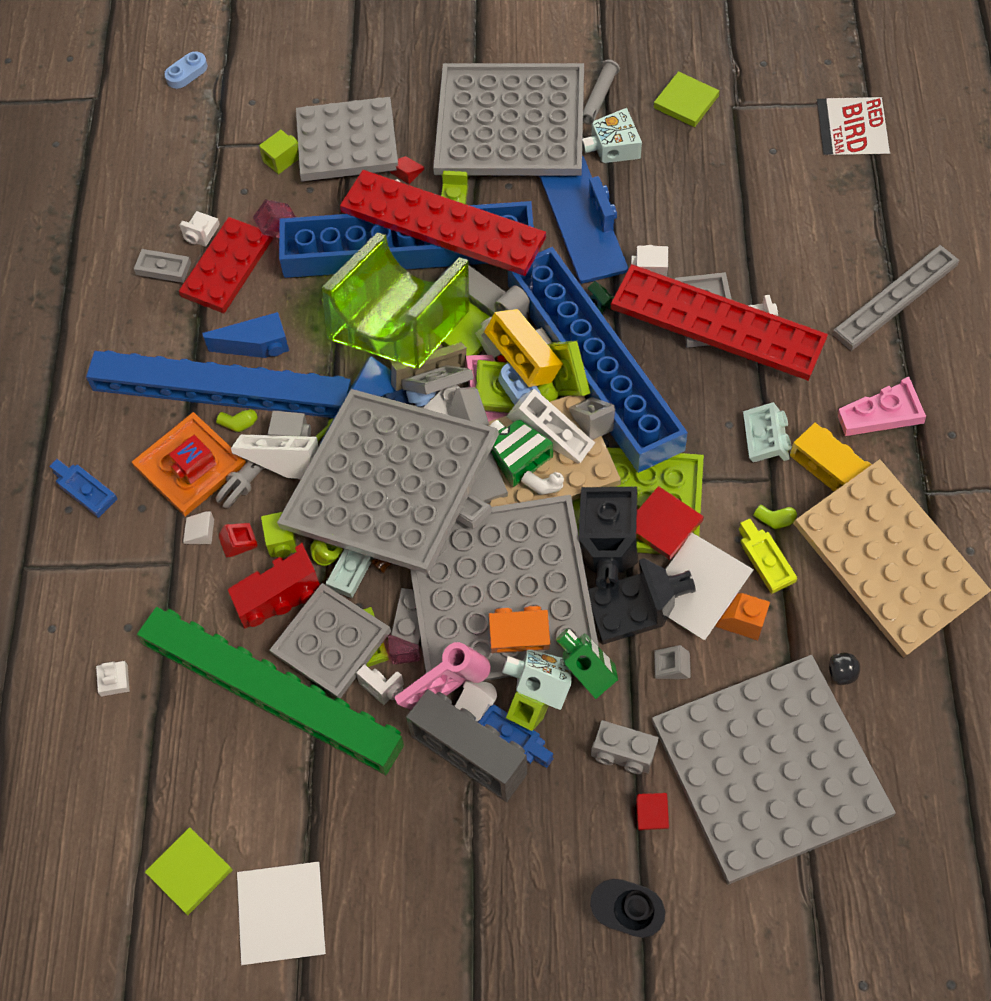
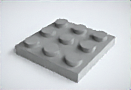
[270,583,391,698]

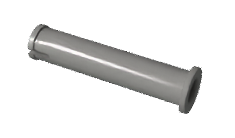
[583,60,620,125]

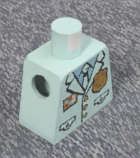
[582,108,642,163]
[502,650,571,710]

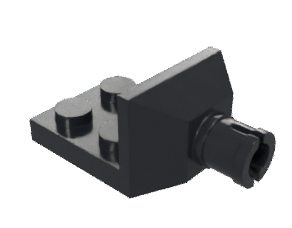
[579,487,638,590]
[588,558,696,645]

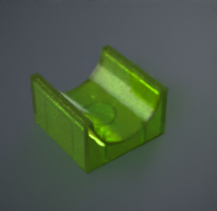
[322,232,469,369]

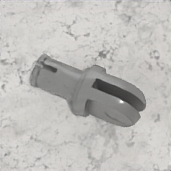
[216,460,264,508]

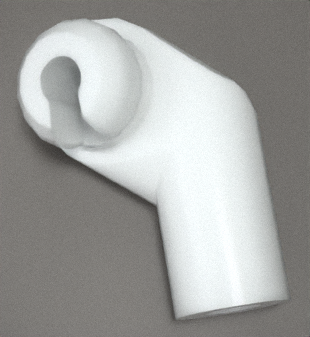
[521,471,564,495]

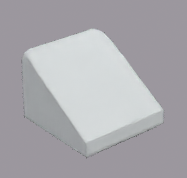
[183,512,214,544]

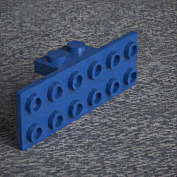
[539,156,628,284]

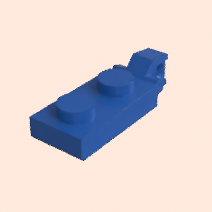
[49,459,117,518]
[478,704,554,768]

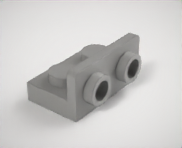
[591,720,659,774]

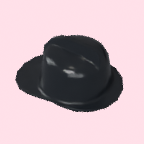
[590,878,666,938]

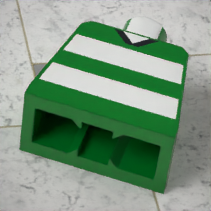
[490,420,553,487]
[556,628,618,699]

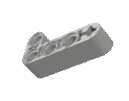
[439,259,530,320]

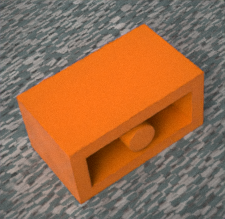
[489,606,550,653]

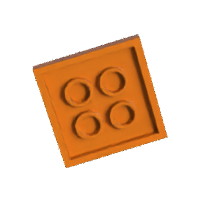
[132,412,246,517]

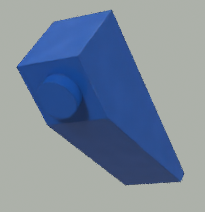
[202,312,289,358]

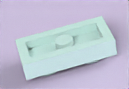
[326,549,374,598]

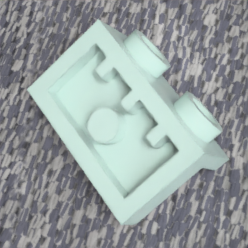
[743,402,792,463]

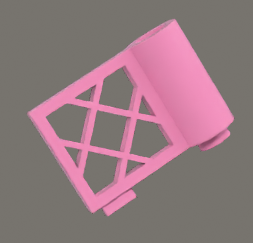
[394,642,490,710]

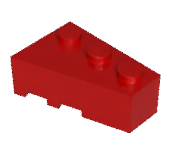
[227,543,320,629]

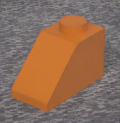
[714,593,770,641]

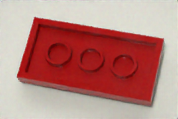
[179,217,273,314]

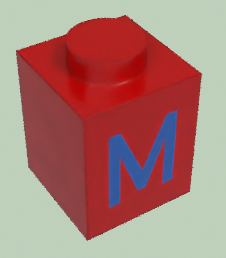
[169,434,216,484]

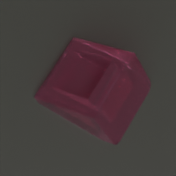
[388,635,421,665]

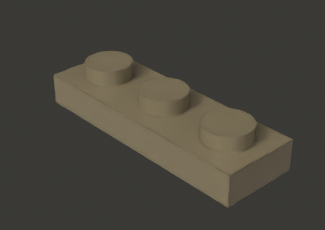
[391,342,467,391]

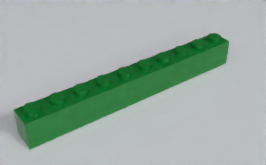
[137,607,404,775]

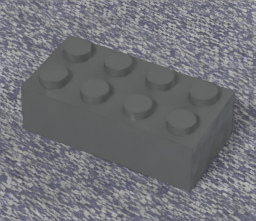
[406,689,528,802]

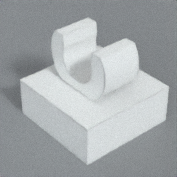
[96,661,130,696]

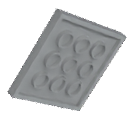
[296,97,398,181]

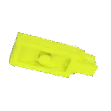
[739,519,797,594]

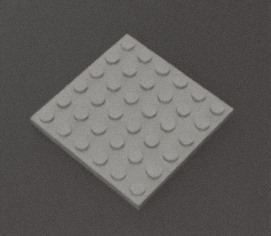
[434,63,584,176]
[277,389,499,575]
[410,495,599,685]
[651,655,896,885]

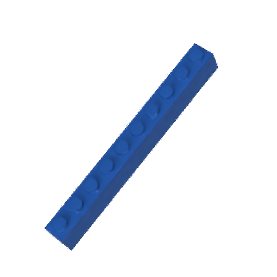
[86,350,352,418]

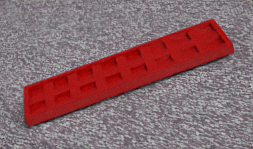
[340,170,546,276]
[611,264,828,381]

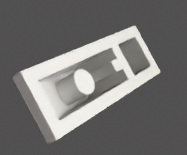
[506,389,595,464]
[231,435,319,480]

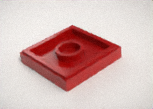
[637,486,704,560]

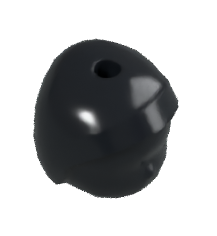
[829,653,860,685]

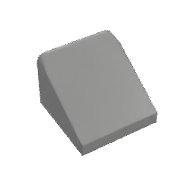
[654,645,691,679]

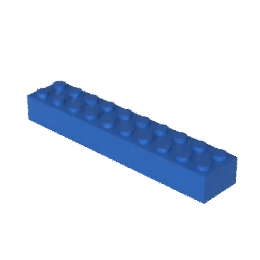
[279,201,534,278]
[507,247,688,473]

